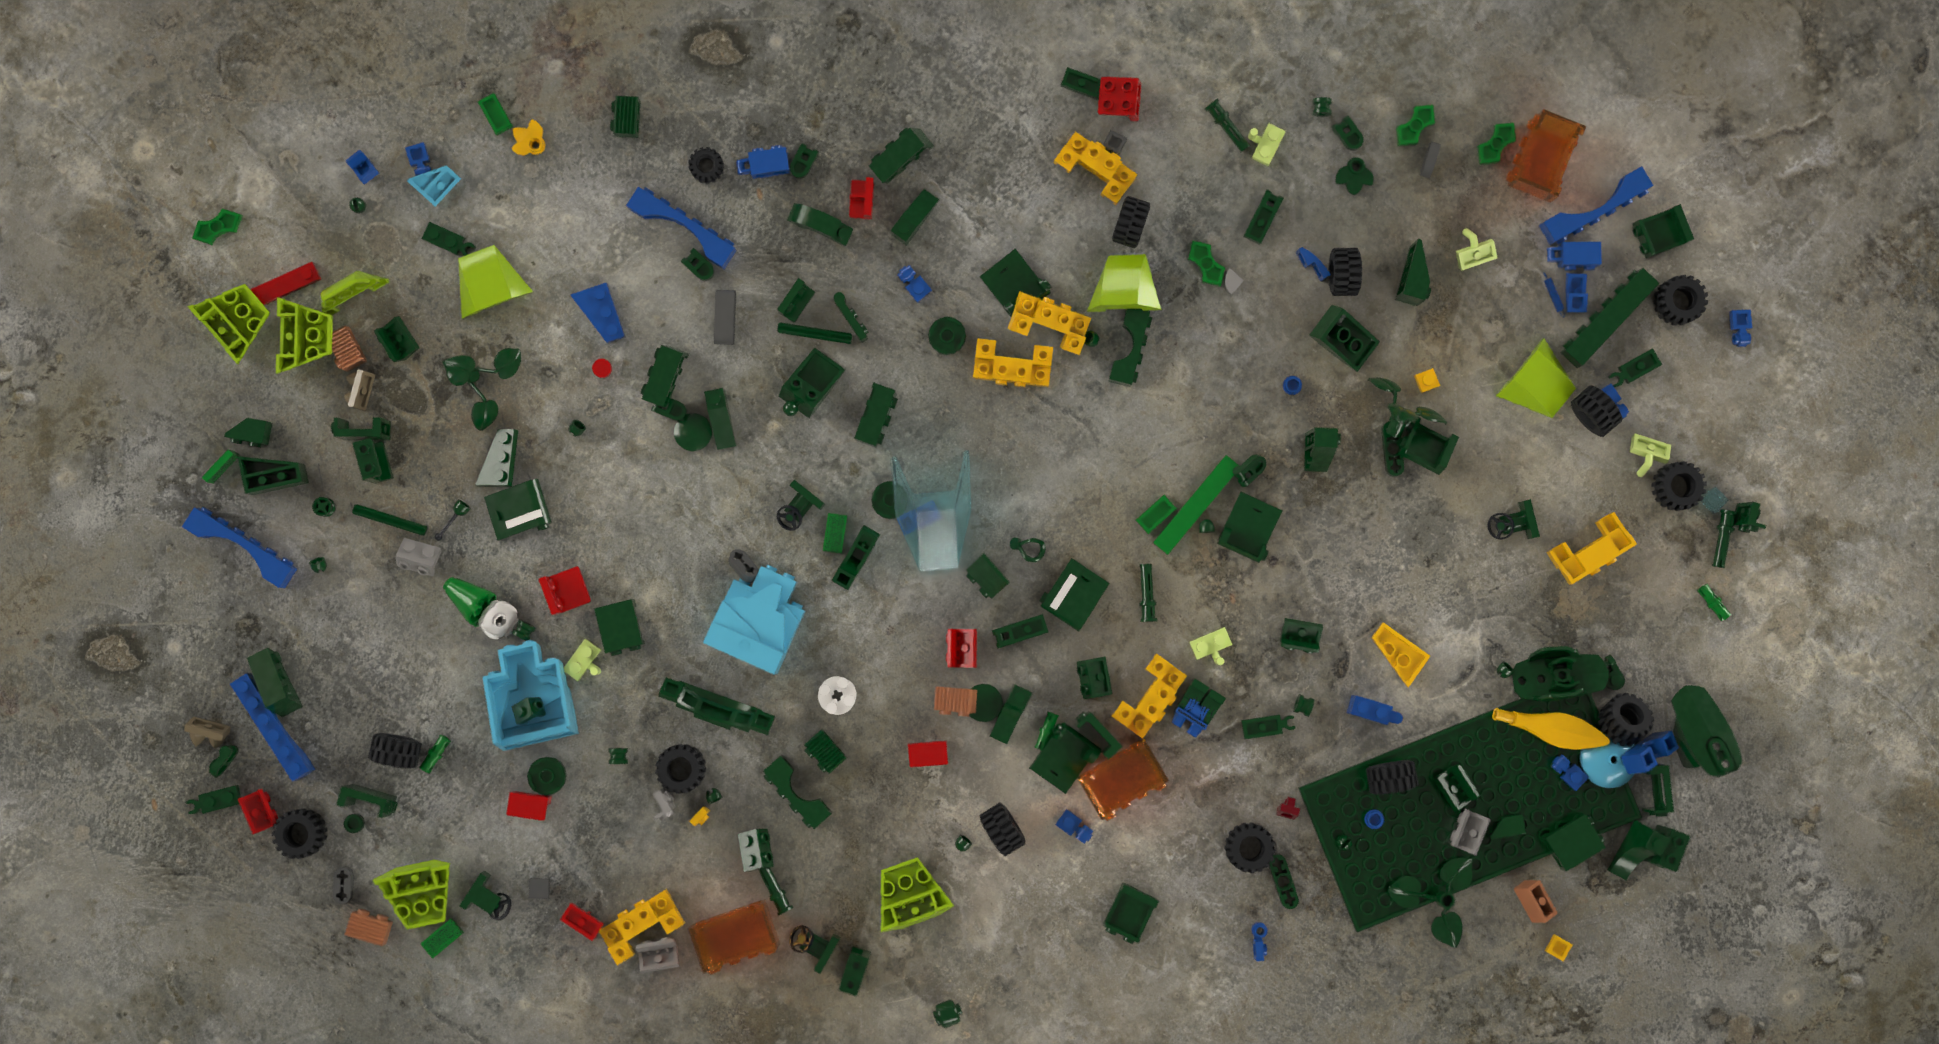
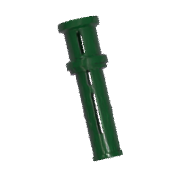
[1205,98,1250,152]
[1712,509,1738,568]
[1139,564,1158,622]
[758,868,794,916]

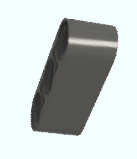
[714,290,736,345]

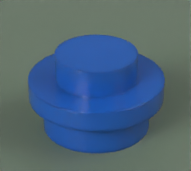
[1283,376,1302,395]
[1364,809,1384,829]

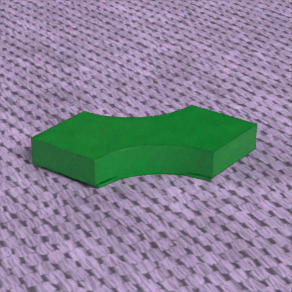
[1396,105,1435,146]
[1477,123,1516,165]
[192,208,242,245]
[1188,241,1225,287]

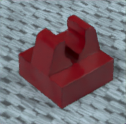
[1276,797,1300,820]

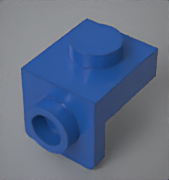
[345,150,379,185]

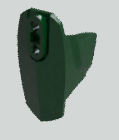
[1512,646,1609,701]
[1671,685,1742,778]

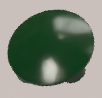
[674,413,713,452]

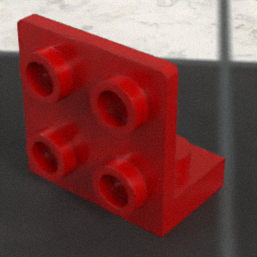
[1098,77,1142,121]
[538,566,591,615]

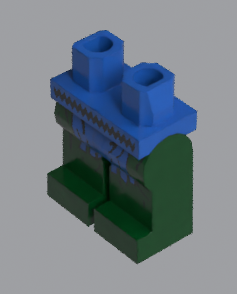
[1171,678,1226,738]

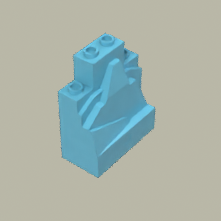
[703,565,805,675]
[483,640,579,751]

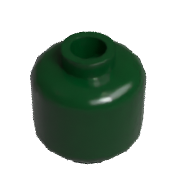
[933,1000,963,1028]

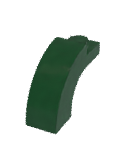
[787,203,853,246]
[832,525,880,590]

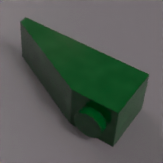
[891,189,940,246]
[704,388,736,450]

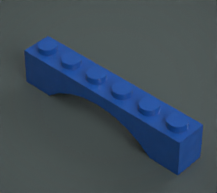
[1539,166,1654,245]
[626,186,736,270]
[182,507,297,588]
[230,673,316,782]

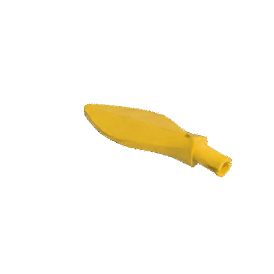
[1492,708,1610,750]

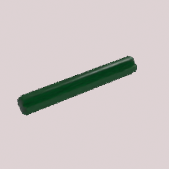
[777,322,853,344]
[352,504,427,536]

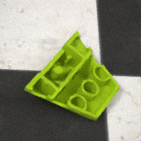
[458,245,533,319]
[1087,254,1162,312]
[321,270,390,315]
[187,284,270,364]
[275,297,333,374]
[1496,338,1576,418]
[880,857,954,932]
[373,859,450,930]

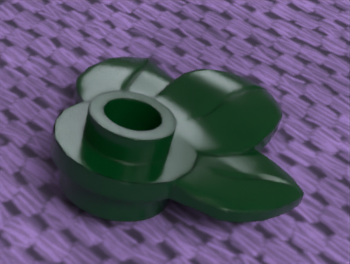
[1335,157,1374,196]

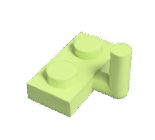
[1248,123,1286,166]
[1456,228,1498,270]
[1630,433,1671,477]
[1189,627,1232,665]
[564,639,601,681]

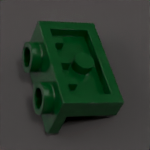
[777,278,815,323]
[1734,502,1766,533]
[1077,656,1112,699]

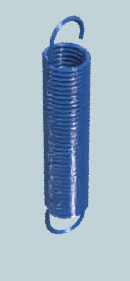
[1544,272,1565,317]

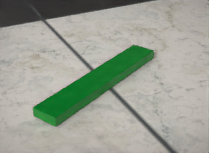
[1153,455,1239,555]

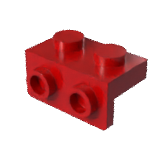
[946,629,977,668]
[238,788,278,835]

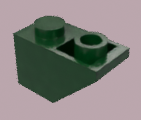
[224,418,273,448]

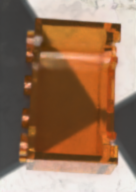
[1506,109,1586,203]
[1077,739,1169,821]
[688,899,780,975]

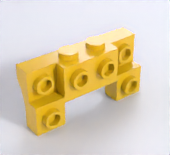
[1054,131,1138,206]
[1008,291,1091,355]
[973,338,1053,388]
[1546,512,1637,585]
[1111,653,1187,739]
[599,889,685,965]

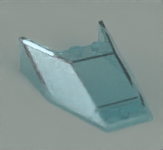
[890,450,971,572]

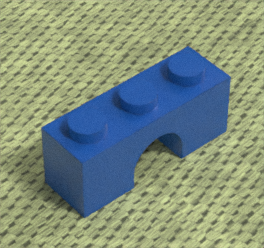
[1621,730,1679,774]

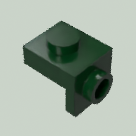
[511,697,546,724]

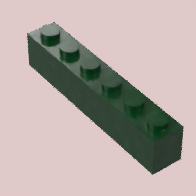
[1560,268,1659,368]

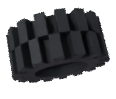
[688,147,724,184]

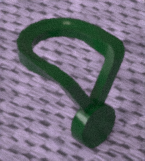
[1010,537,1046,562]

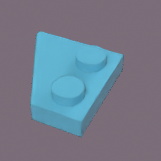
[407,165,461,206]

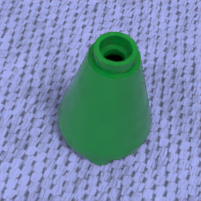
[443,577,496,627]

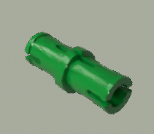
[1697,584,1731,621]
[1034,711,1059,750]
[419,734,451,774]

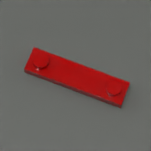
[250,262,321,306]

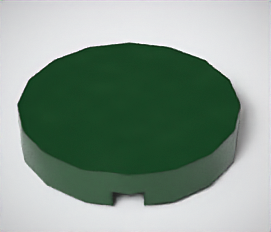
[928,317,966,355]
[871,481,910,519]
[969,684,1003,722]
[527,757,567,796]

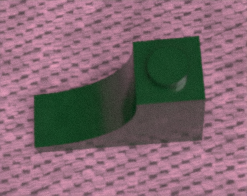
[990,684,1032,744]
[1607,820,1671,880]

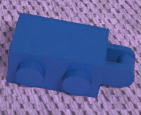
[736,145,790,179]
[1547,242,1602,271]
[1347,695,1403,725]

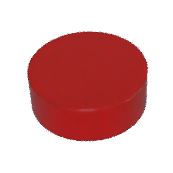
[592,359,612,378]

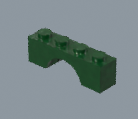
[1108,309,1152,387]
[763,755,833,829]

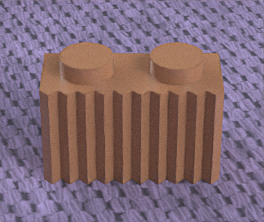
[332,325,367,372]
[934,687,977,717]
[1514,880,1558,923]
[345,909,393,946]

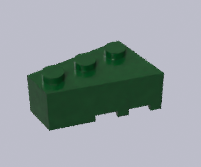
[1304,427,1341,472]

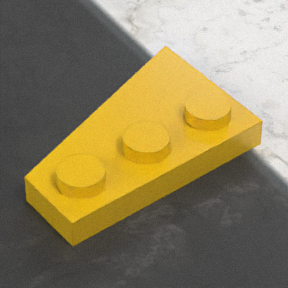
[1371,622,1430,687]

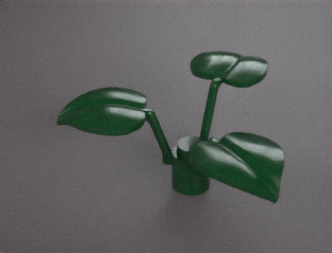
[442,348,521,431]
[1368,377,1447,438]
[1388,858,1473,948]

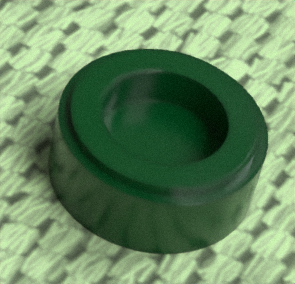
[344,813,365,833]

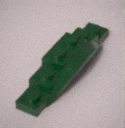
[658,677,775,735]

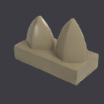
[344,369,375,411]
[184,717,231,748]

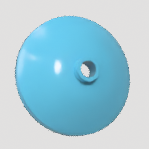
[1580,731,1635,788]

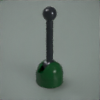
[435,499,471,541]

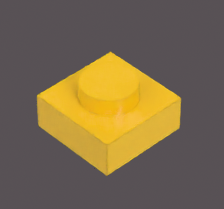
[1414,368,1440,393]
[689,806,710,826]
[1545,934,1573,962]

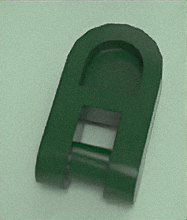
[1331,115,1364,151]
[790,143,819,179]
[680,248,715,281]
[651,398,687,421]
[1233,454,1266,487]
[1603,654,1625,690]
[209,745,239,778]

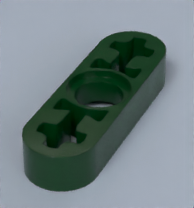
[1381,421,1404,477]
[1269,854,1299,909]

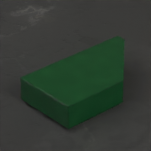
[1489,814,1526,839]

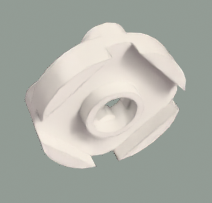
[478,600,519,639]
[818,676,857,715]

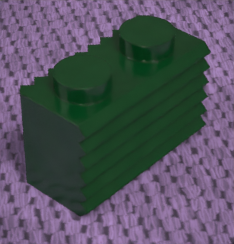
[610,95,641,138]
[804,729,847,774]

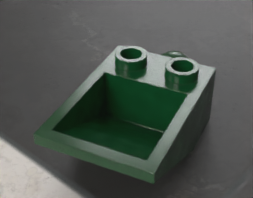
[778,348,846,418]

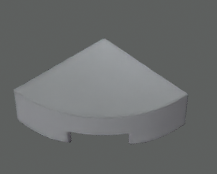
[1225,268,1244,296]

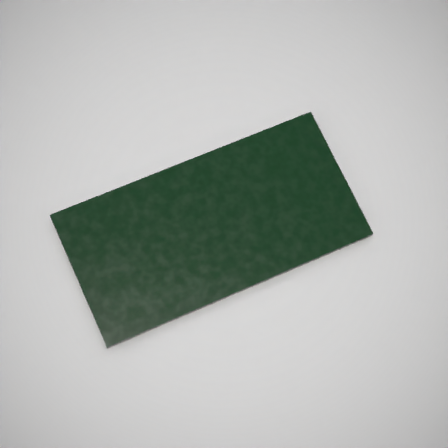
[1298,694,1642,933]

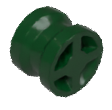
[1313,97,1332,117]
[312,497,336,517]
[511,619,536,641]
[1293,694,1315,717]
[608,748,628,764]

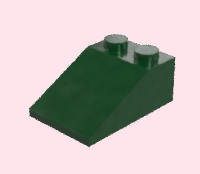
[1395,239,1431,306]
[1309,305,1380,372]
[966,553,1010,599]

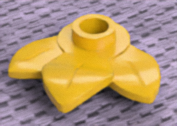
[511,119,546,155]

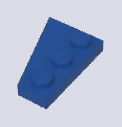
[570,283,625,343]

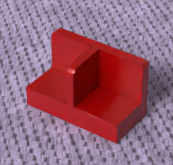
[849,177,874,219]
[908,740,948,767]
[506,791,552,821]
[560,903,604,941]

